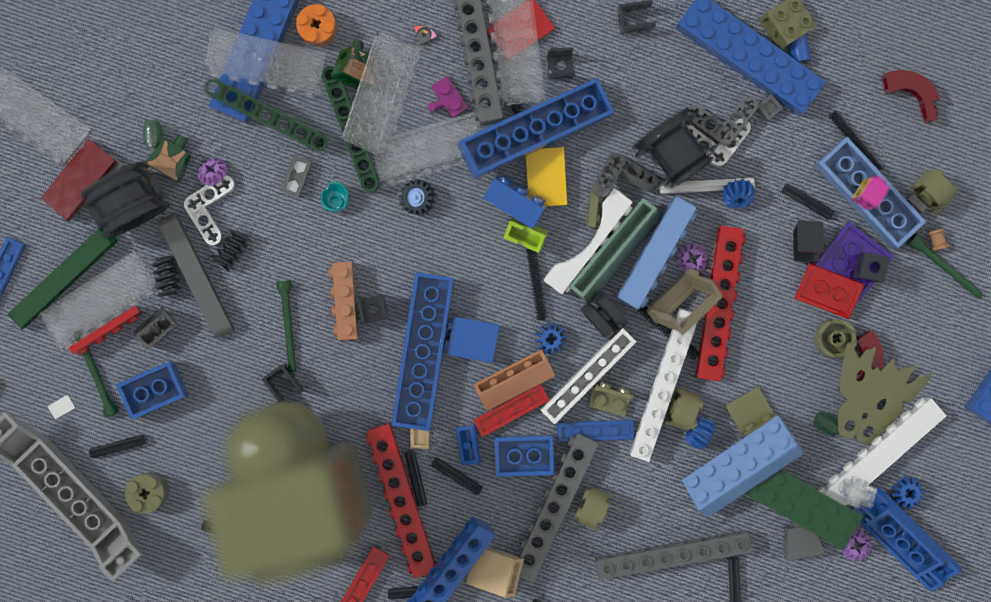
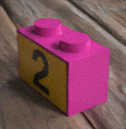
[851,176,890,210]

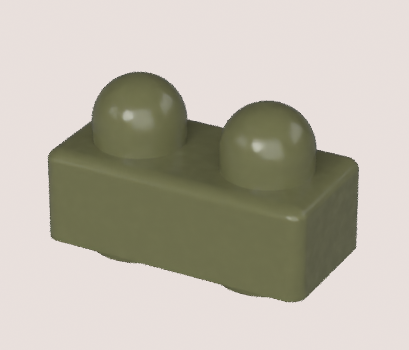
[203,401,373,584]

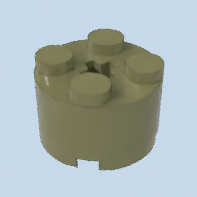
[910,169,958,214]
[813,319,857,358]
[663,387,704,431]
[125,472,169,513]
[575,486,614,531]

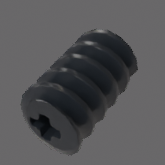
[212,229,252,272]
[152,256,181,297]

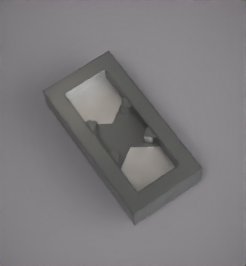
[280,155,312,198]

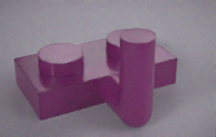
[428,76,468,119]

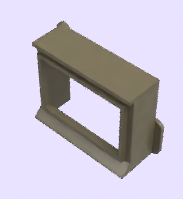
[647,268,723,336]

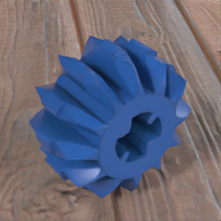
[722,179,756,210]
[534,323,567,355]
[685,415,715,450]
[891,476,925,509]

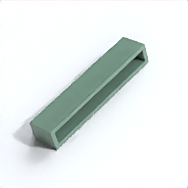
[569,198,662,303]

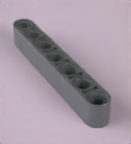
[158,213,234,339]

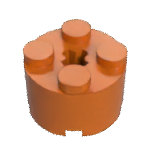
[296,4,337,47]

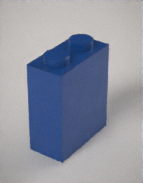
[444,317,499,363]

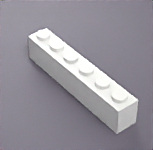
[540,328,636,424]

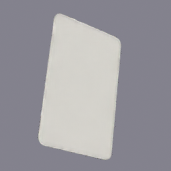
[48,395,75,419]

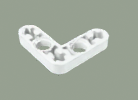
[687,118,751,167]
[184,175,235,246]

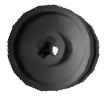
[580,291,628,340]

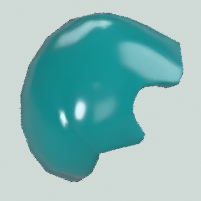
[321,182,350,213]

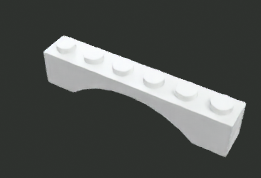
[543,188,633,294]

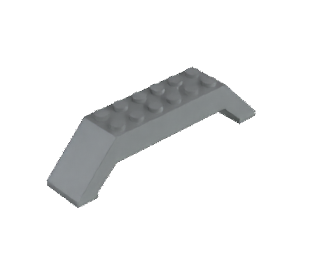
[0,411,142,582]

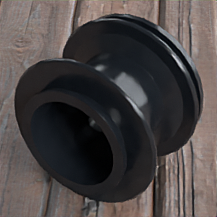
[632,107,718,189]

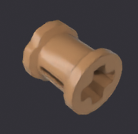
[927,228,950,251]

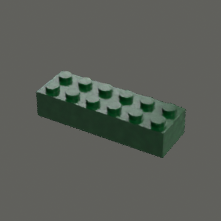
[745,469,863,551]

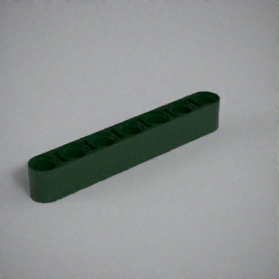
[322,66,380,193]
[203,79,328,151]
[8,230,118,330]

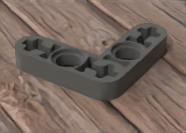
[689,97,758,146]
[592,153,659,197]

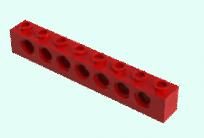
[695,225,746,381]
[365,423,436,578]

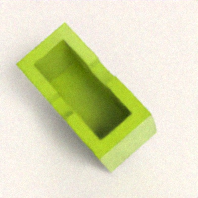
[503,217,549,253]

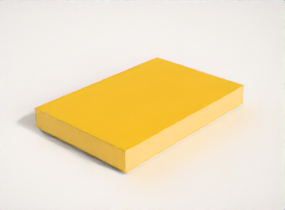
[526,147,568,206]

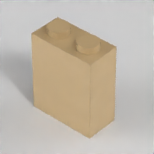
[466,547,524,598]

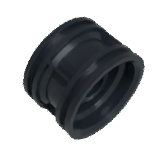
[80,161,171,239]

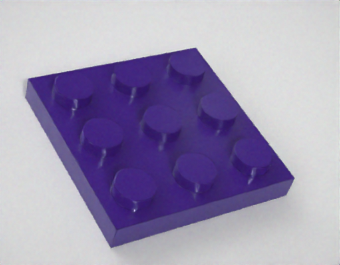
[815,221,894,302]

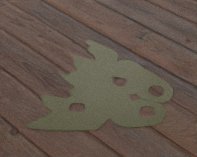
[838,342,931,444]

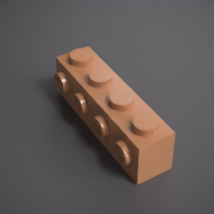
[329,262,359,340]
[473,349,555,411]

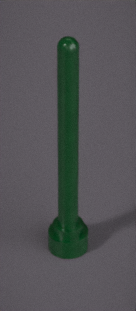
[906,233,983,298]
[276,280,296,372]
[74,330,120,418]

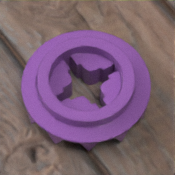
[197,157,227,186]
[677,244,708,273]
[842,530,872,561]

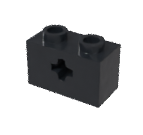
[133,306,177,350]

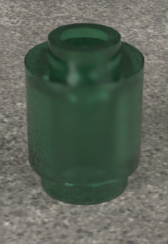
[143,120,163,149]
[813,411,839,437]

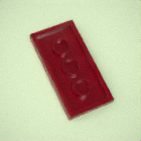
[41,139,117,222]

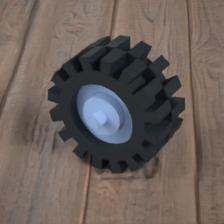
[399,180,436,215]

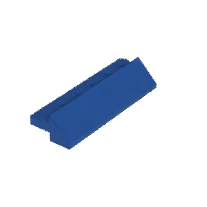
[851,487,962,592]

